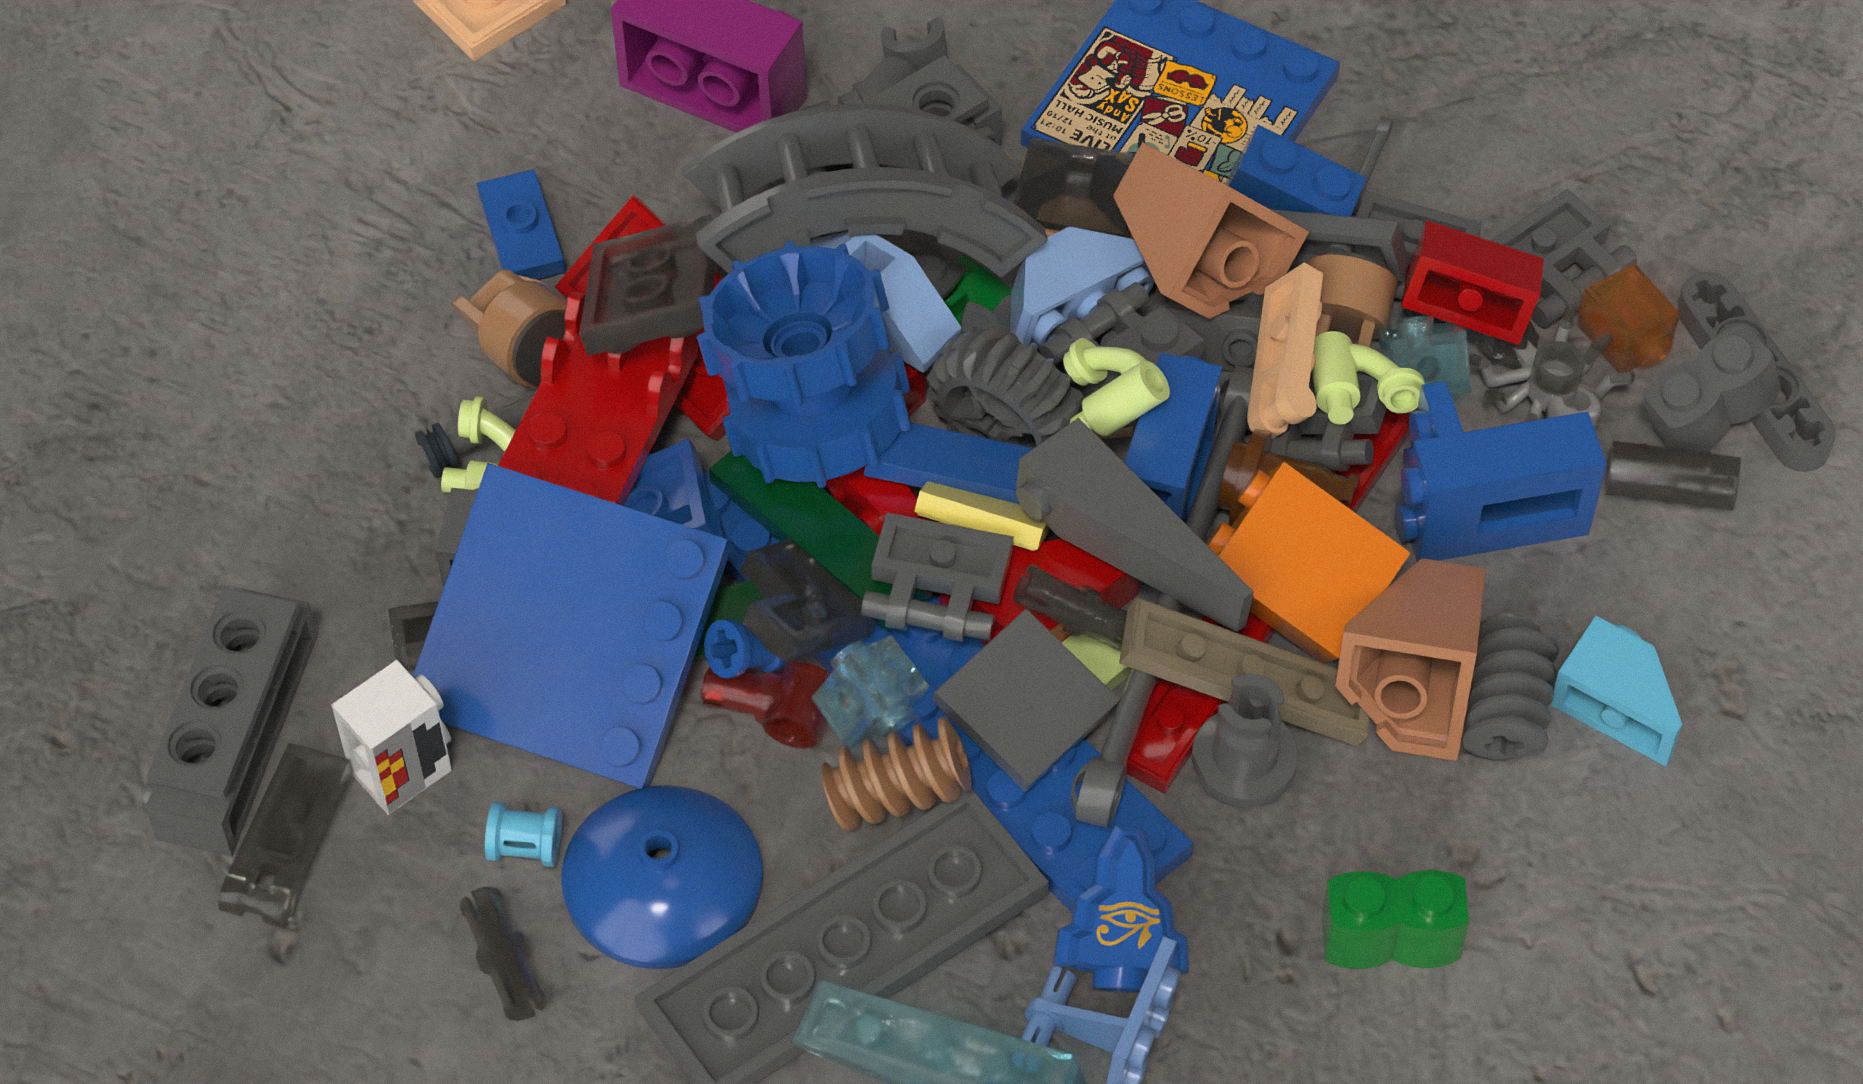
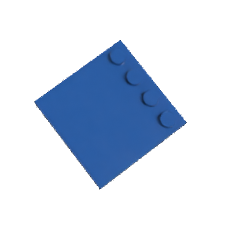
[413,463,733,789]

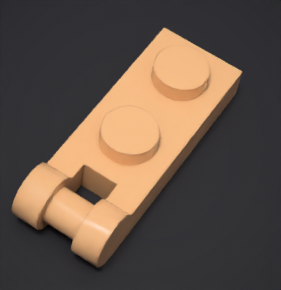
[1247,262,1324,439]

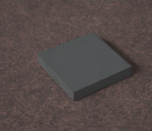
[932,609,1120,792]

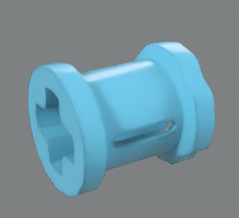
[485,801,562,867]

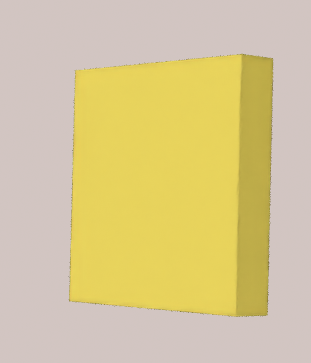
[914,481,1051,551]

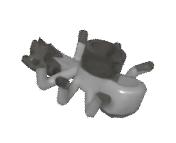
[1468,307,1635,429]

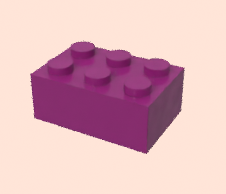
[611,0,807,133]

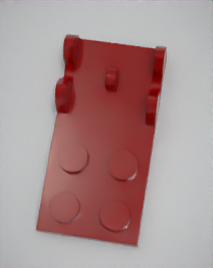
[498,291,698,506]

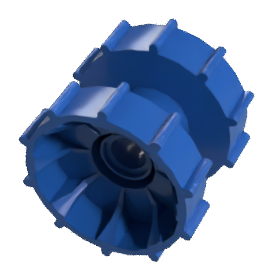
[697,241,911,488]

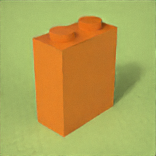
[1206,462,1410,663]

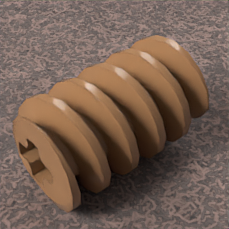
[821,716,972,832]

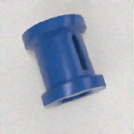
[704,614,792,678]

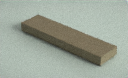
[1119,598,1370,747]

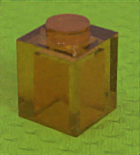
[1577,263,1680,374]

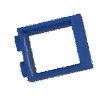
[1125,352,1222,523]

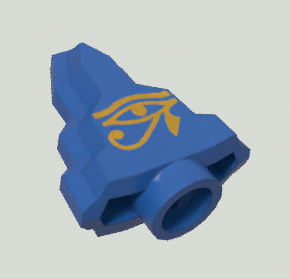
[1053,825,1189,993]

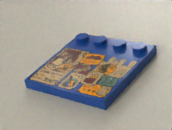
[1021,0,1340,187]

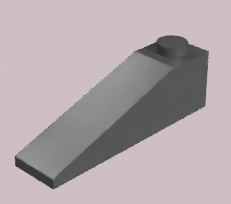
[1016,418,1254,632]

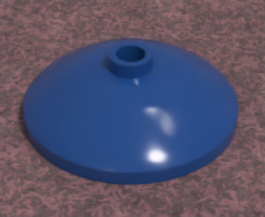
[561,785,763,969]

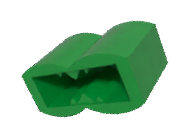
[1322,870,1469,969]

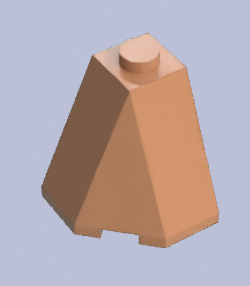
[1113,142,1309,319]
[1335,558,1486,761]

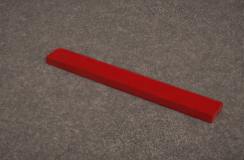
[1126,408,1412,794]

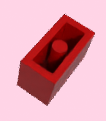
[1401,220,1544,345]

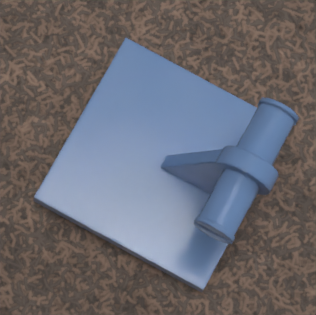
[1014,937,1181,1084]

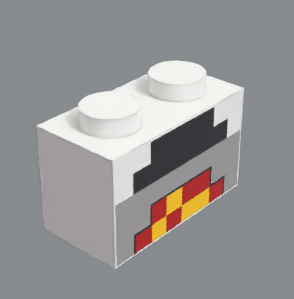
[331,660,452,815]

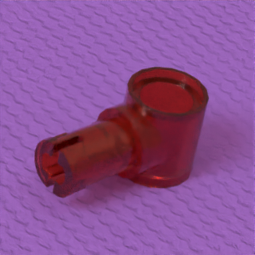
[701,662,838,749]

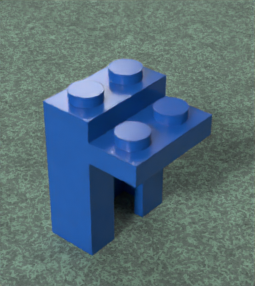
[1395,381,1607,562]

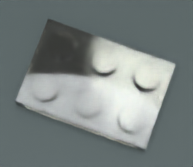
[579,214,716,356]

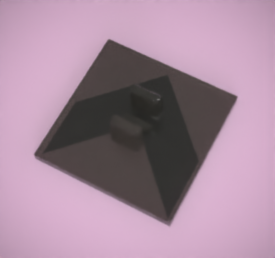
[1013,137,1136,238]

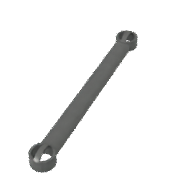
[1070,364,1254,829]

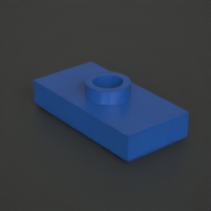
[476,169,565,280]

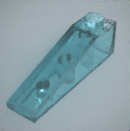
[793,980,1086,1084]

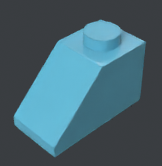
[1550,616,1682,767]

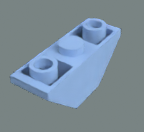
[1010,226,1154,349]
[810,231,961,373]

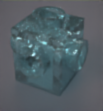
[1374,316,1471,409]
[811,635,930,750]

